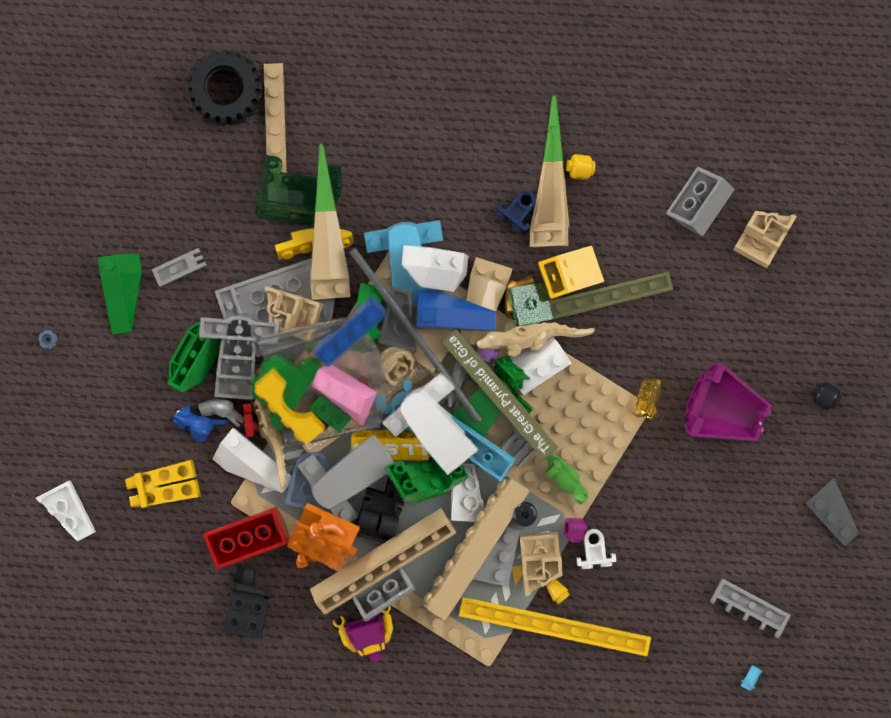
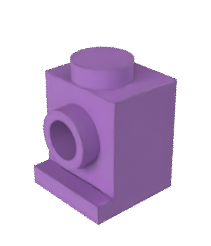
[477,348,499,365]

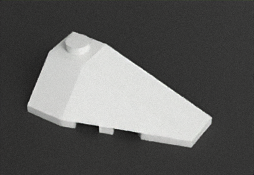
[213,428,292,493]

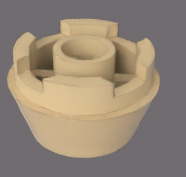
[377,347,415,386]

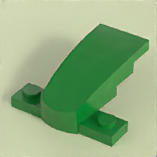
[452,372,534,436]

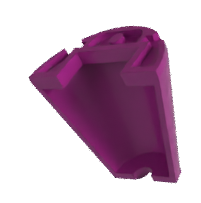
[685,363,772,441]

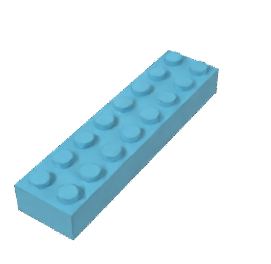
[449,413,516,481]

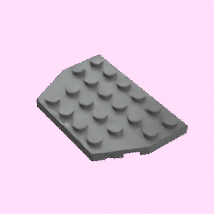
[215,258,335,357]

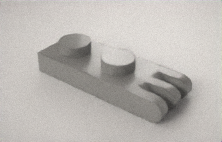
[151,248,207,287]

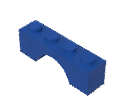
[314,296,386,367]

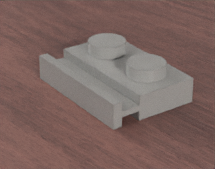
[499,429,535,468]

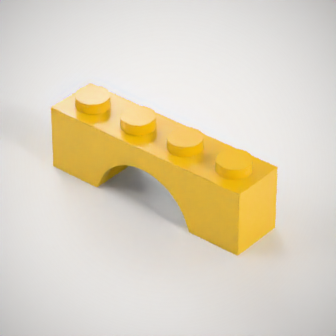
[254,368,325,445]

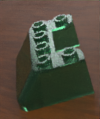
[255,155,343,226]

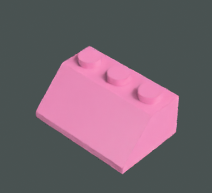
[312,365,377,425]

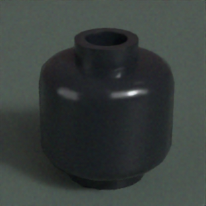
[812,382,842,410]
[513,501,537,527]

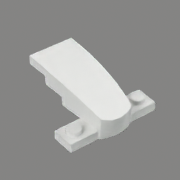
[383,373,478,474]

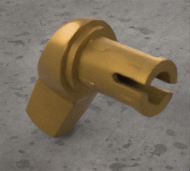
[505,275,536,318]

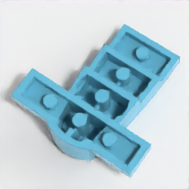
[364,220,443,308]

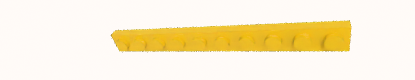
[458,596,651,656]

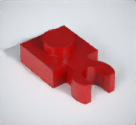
[243,404,258,437]

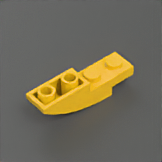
[275,228,354,260]

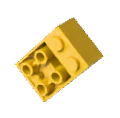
[538,245,604,300]

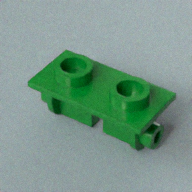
[493,357,530,390]
[309,394,351,433]

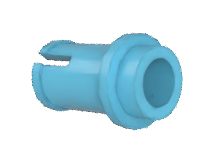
[741,665,762,692]

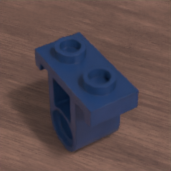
[495,190,536,233]

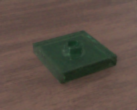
[508,282,553,327]

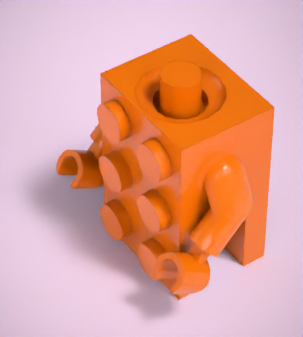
[287,503,360,571]

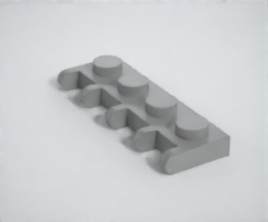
[710,578,791,639]

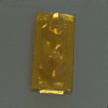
[632,379,662,419]

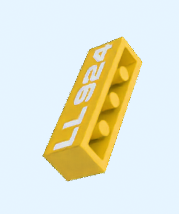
[351,430,429,462]

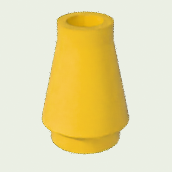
[545,580,570,604]

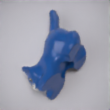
[173,404,230,442]

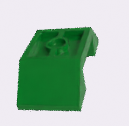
[385,456,469,504]

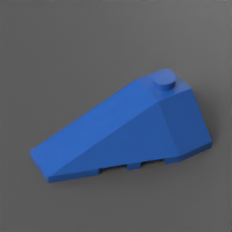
[417,290,496,331]

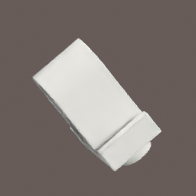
[576,529,616,569]

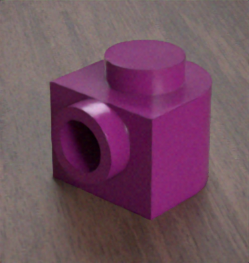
[563,518,587,542]

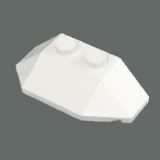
[402,246,469,292]

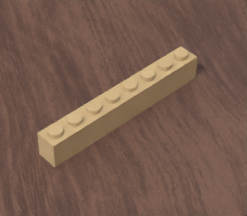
[422,475,530,621]
[310,508,456,615]

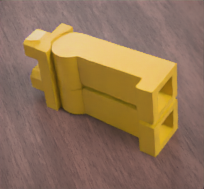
[125,460,201,508]

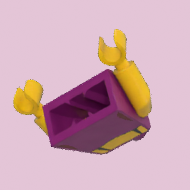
[333,606,393,662]

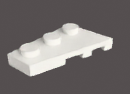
[449,463,484,522]
[36,480,96,541]

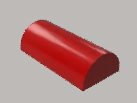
[203,507,289,570]

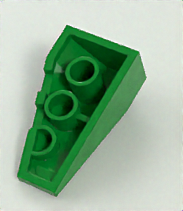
[98,253,142,335]

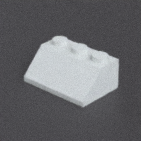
[510,337,572,396]

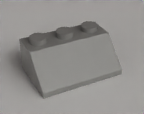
[666,166,735,236]
[353,567,416,622]

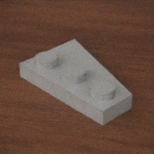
[473,527,520,587]

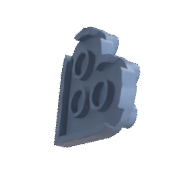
[284,452,332,513]

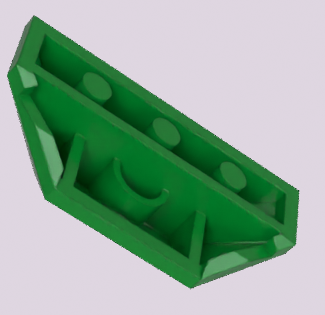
[168,317,221,393]

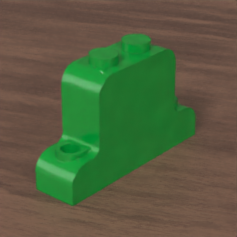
[250,354,321,431]

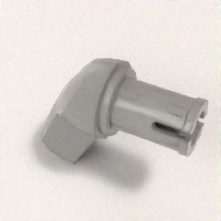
[198,398,245,427]

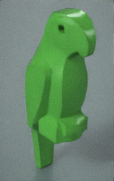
[545,453,589,505]

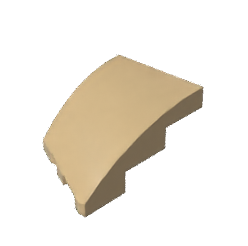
[734,211,797,268]
[265,286,323,340]
[404,328,454,373]
[519,532,562,596]

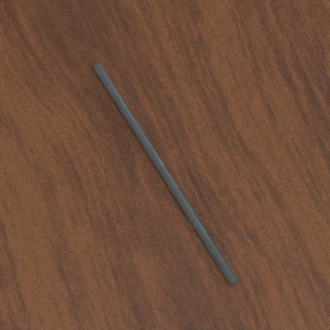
[349,248,482,424]

